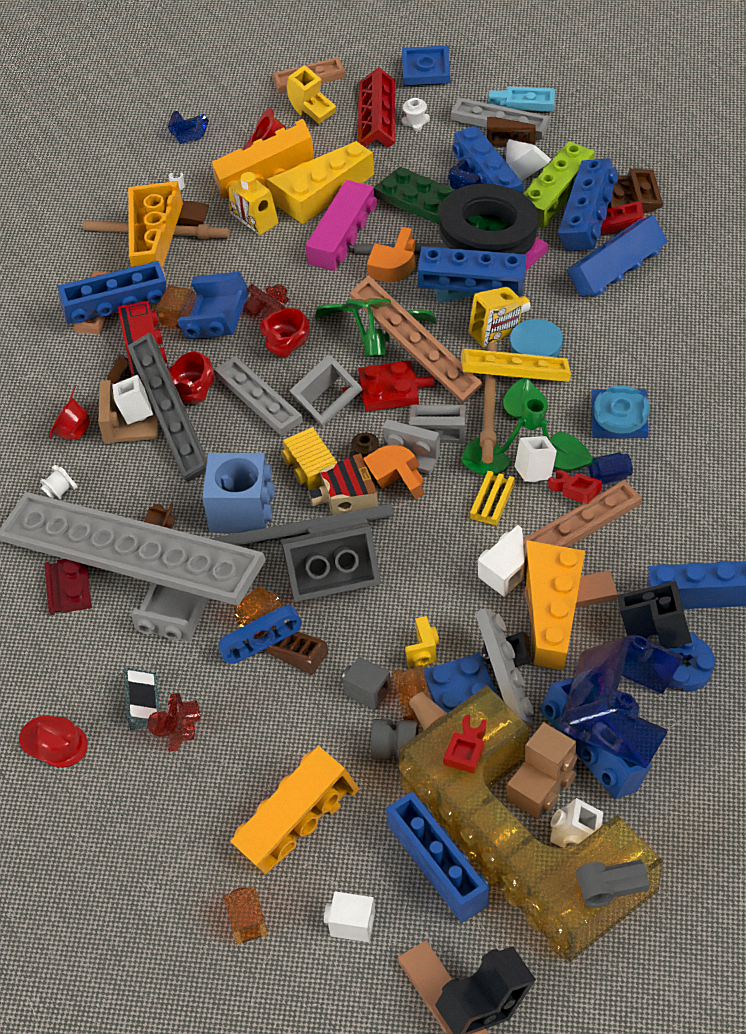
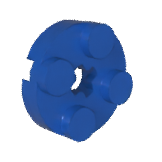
[653,632,715,692]

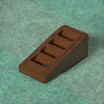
[487,117,536,147]
[262,632,328,675]

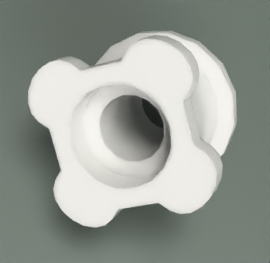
[401,98,430,131]
[40,465,78,500]

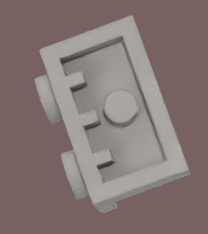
[383,419,440,474]

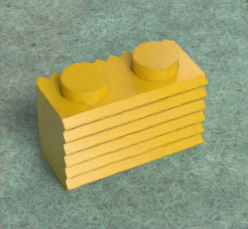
[281,427,337,490]

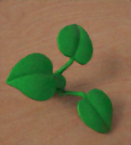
[315,298,436,357]
[461,378,593,475]

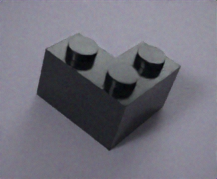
[617,581,692,650]
[435,946,536,1034]

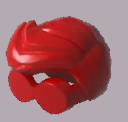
[260,308,310,358]
[169,350,215,405]

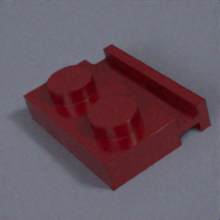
[44,559,92,615]

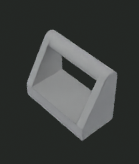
[289,354,363,426]
[409,405,466,443]

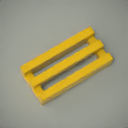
[470,471,515,526]

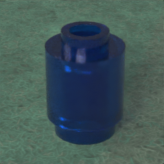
[589,452,633,485]

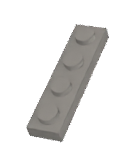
[451,97,550,139]
[214,356,303,436]
[475,608,535,729]

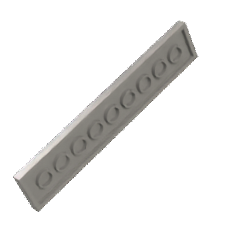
[0,492,266,606]

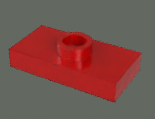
[601,201,645,235]

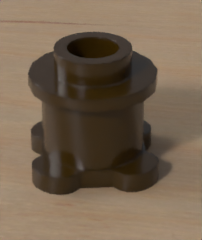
[349,432,379,469]

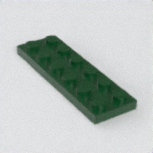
[374,167,512,231]

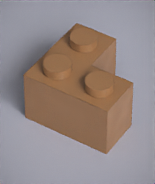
[507,722,577,820]

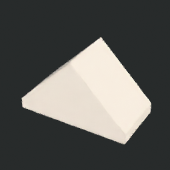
[506,139,551,181]

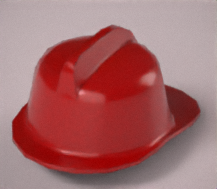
[243,108,286,150]
[48,385,90,440]
[19,715,88,768]

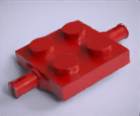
[342,361,435,412]

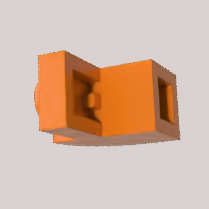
[367,227,416,282]
[363,445,425,500]

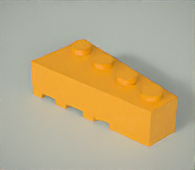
[212,119,314,199]
[128,181,183,268]
[524,540,585,671]
[230,745,360,875]

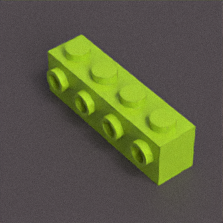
[522,141,595,229]

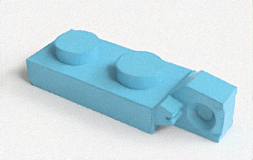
[488,86,555,112]

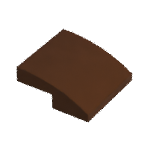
[607,168,663,213]

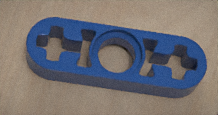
[218,606,302,664]

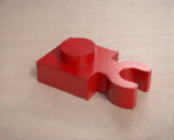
[548,470,602,504]
[443,715,487,774]

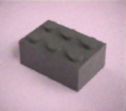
[281,522,382,602]

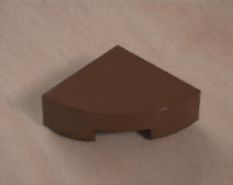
[107,354,129,384]

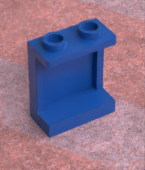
[177,272,249,339]

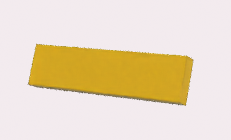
[460,349,571,382]

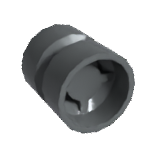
[371,719,418,762]

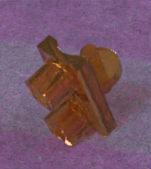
[392,665,431,723]

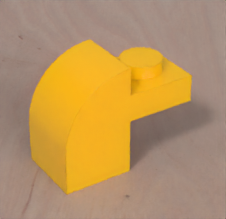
[287,65,337,124]

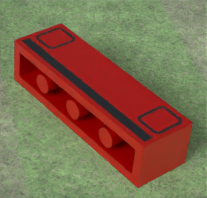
[118,301,169,388]

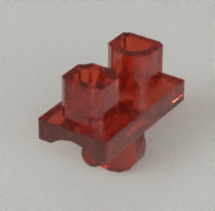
[244,283,289,320]
[147,693,201,752]

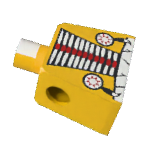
[229,172,278,236]
[468,287,530,348]

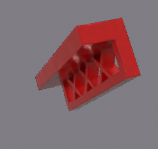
[358,67,395,148]

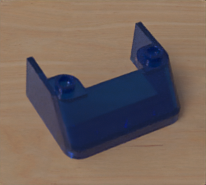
[560,635,683,769]

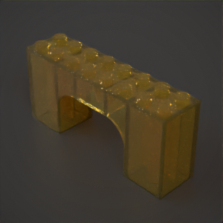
[398,686,663,962]

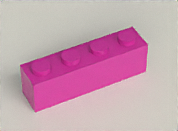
[305,180,377,271]

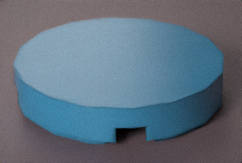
[510,319,563,357]
[594,385,650,434]

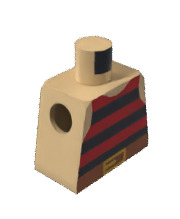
[308,453,378,515]

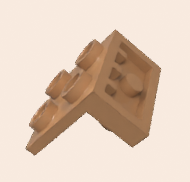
[98,380,158,443]

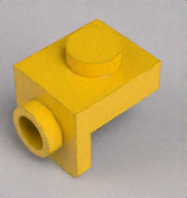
[405,616,439,668]

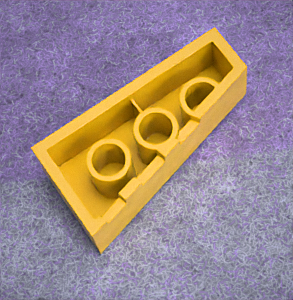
[267,141,375,224]

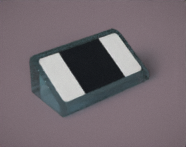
[124,668,161,730]

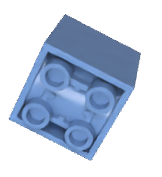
[202,453,275,533]

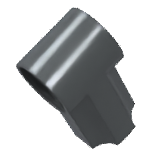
[575,859,649,908]

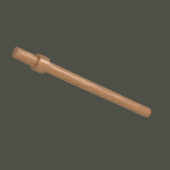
[83,220,230,240]
[480,342,497,463]

